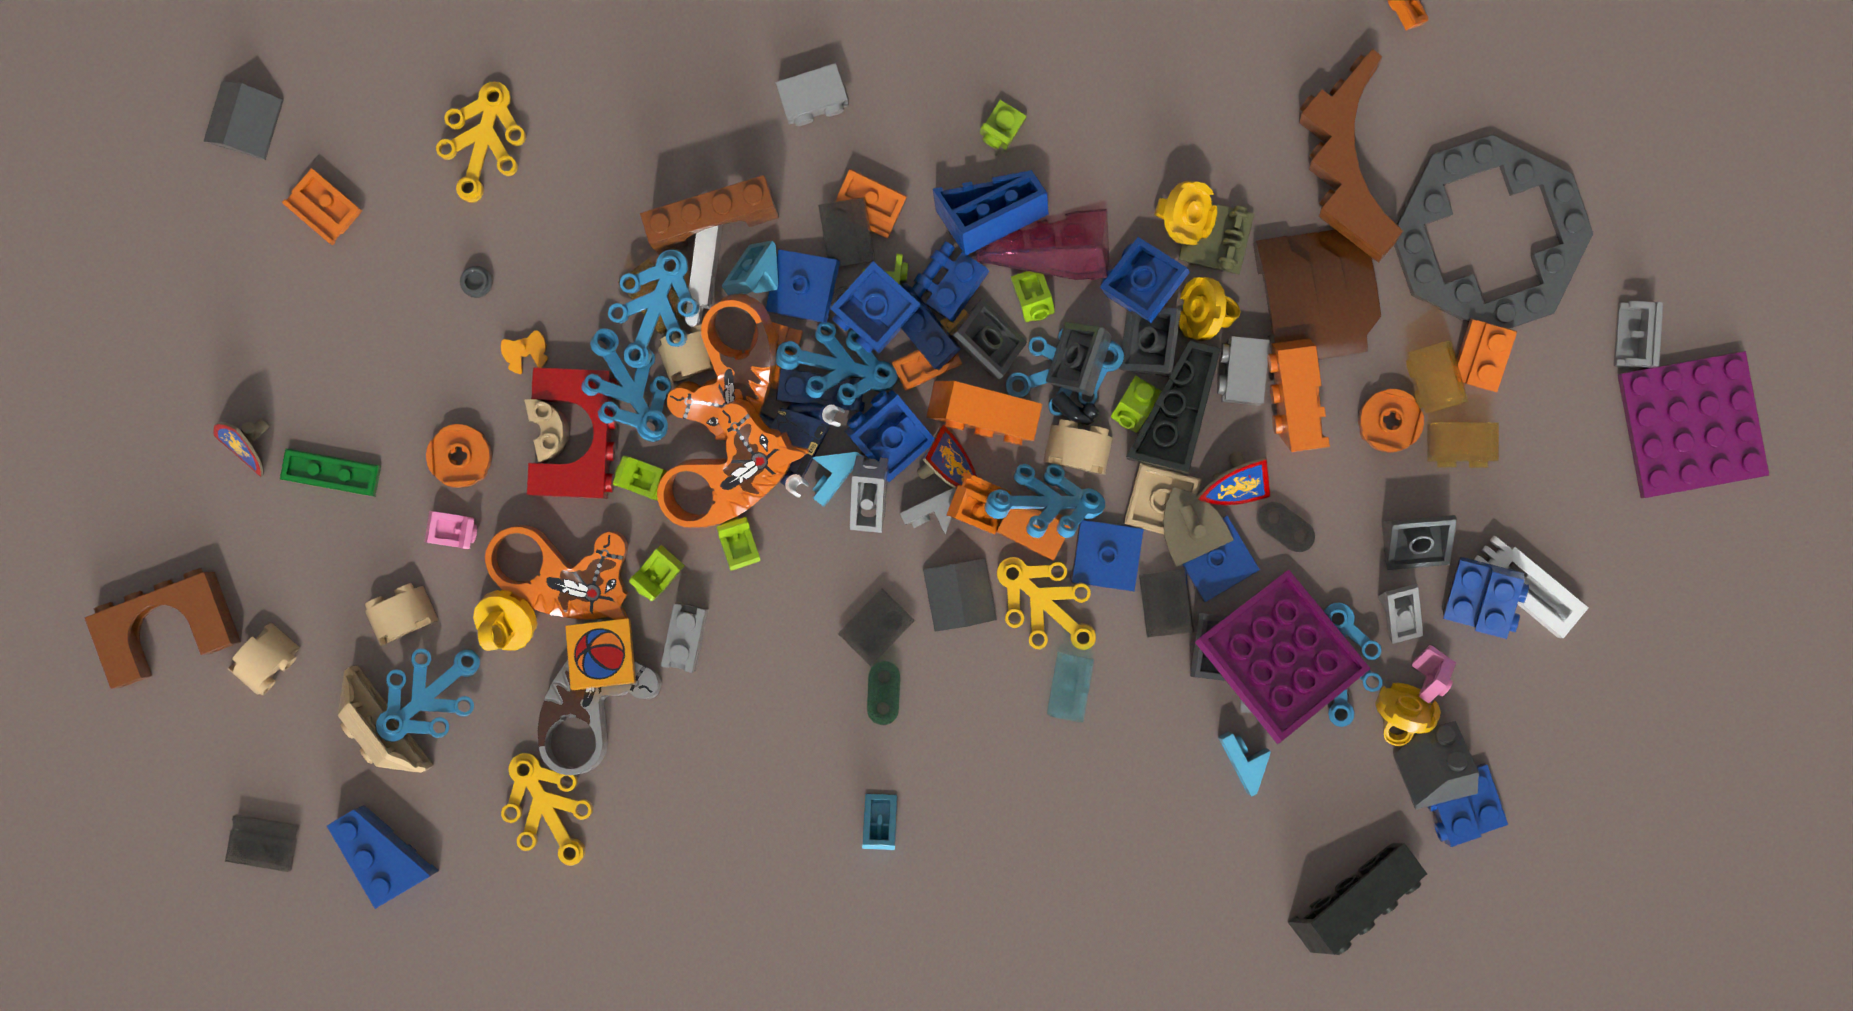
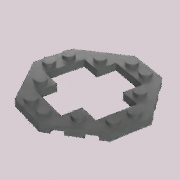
[1394,135,1593,329]

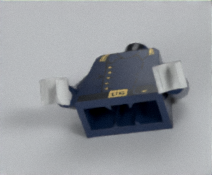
[759,402,845,498]

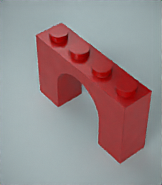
[527,367,619,499]

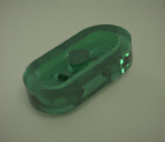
[867,661,900,725]

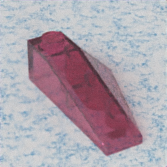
[976,209,1109,280]

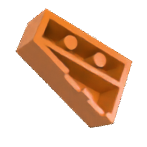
[1267,339,1330,452]
[926,381,1042,445]

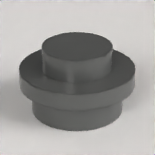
[460,266,492,298]

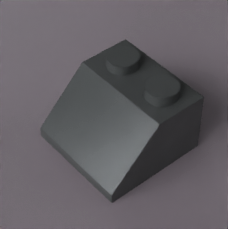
[1394,721,1479,810]

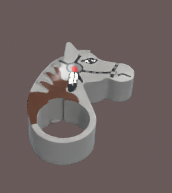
[537,619,662,775]

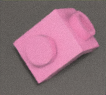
[424,511,477,549]
[1412,645,1456,703]

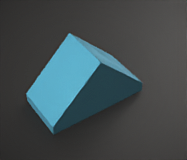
[862,794,897,850]

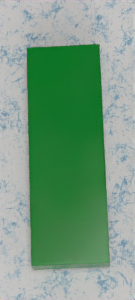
[280,448,381,497]

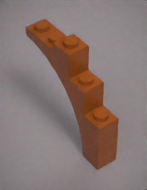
[1299,49,1403,263]

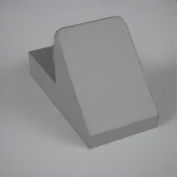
[900,488,956,534]
[1378,584,1423,644]

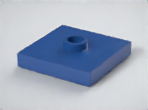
[766,249,840,323]
[1182,516,1260,602]
[1071,520,1144,592]

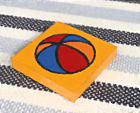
[565,618,636,690]

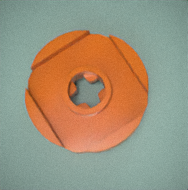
[1358,389,1424,453]
[426,424,492,488]

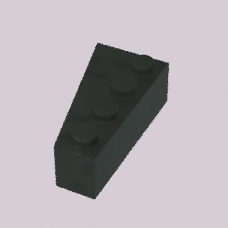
[1126,341,1221,475]
[1288,843,1427,955]

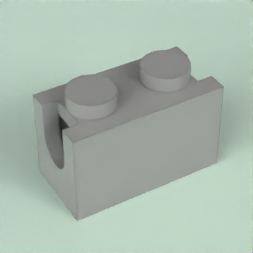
[775,63,849,126]
[1217,336,1270,406]
[850,456,888,533]
[661,603,709,673]

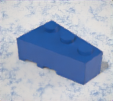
[933,170,1049,256]
[327,805,439,909]

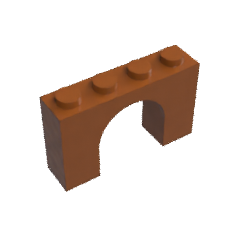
[640,175,779,255]
[84,568,241,689]

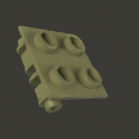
[1178,203,1255,275]

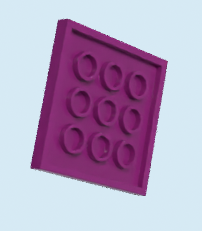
[1617,351,1770,498]
[1195,569,1371,744]

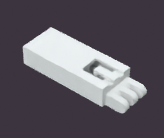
[685,224,723,328]
[1474,536,1589,638]

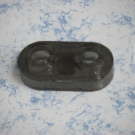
[1256,502,1315,552]

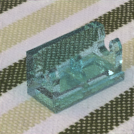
[1047,652,1094,723]

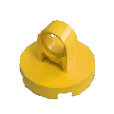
[1154,180,1217,245]
[1179,277,1241,341]
[473,590,537,651]
[1375,682,1441,746]

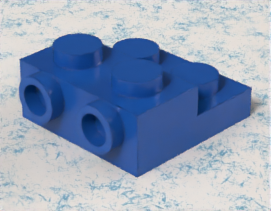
[1100,237,1190,323]
[830,261,921,353]
[844,390,934,482]
[1443,557,1529,639]
[1428,763,1508,847]

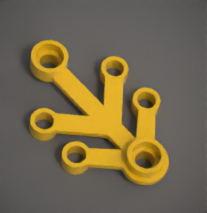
[436,81,526,203]
[997,557,1096,650]
[501,753,593,865]

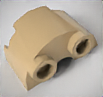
[658,324,722,384]
[524,399,569,463]
[1043,419,1113,475]
[365,583,438,646]
[228,623,300,696]

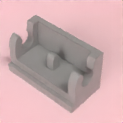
[1614,301,1663,369]

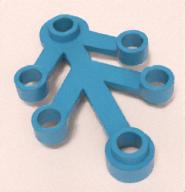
[608,250,699,368]
[776,322,898,405]
[581,328,671,442]
[1005,328,1124,416]
[984,464,1105,538]
[1324,603,1383,727]
[376,649,480,742]

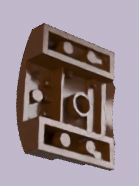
[1253,229,1381,360]

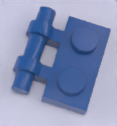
[912,241,990,323]

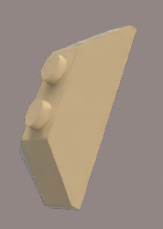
[338,665,434,773]

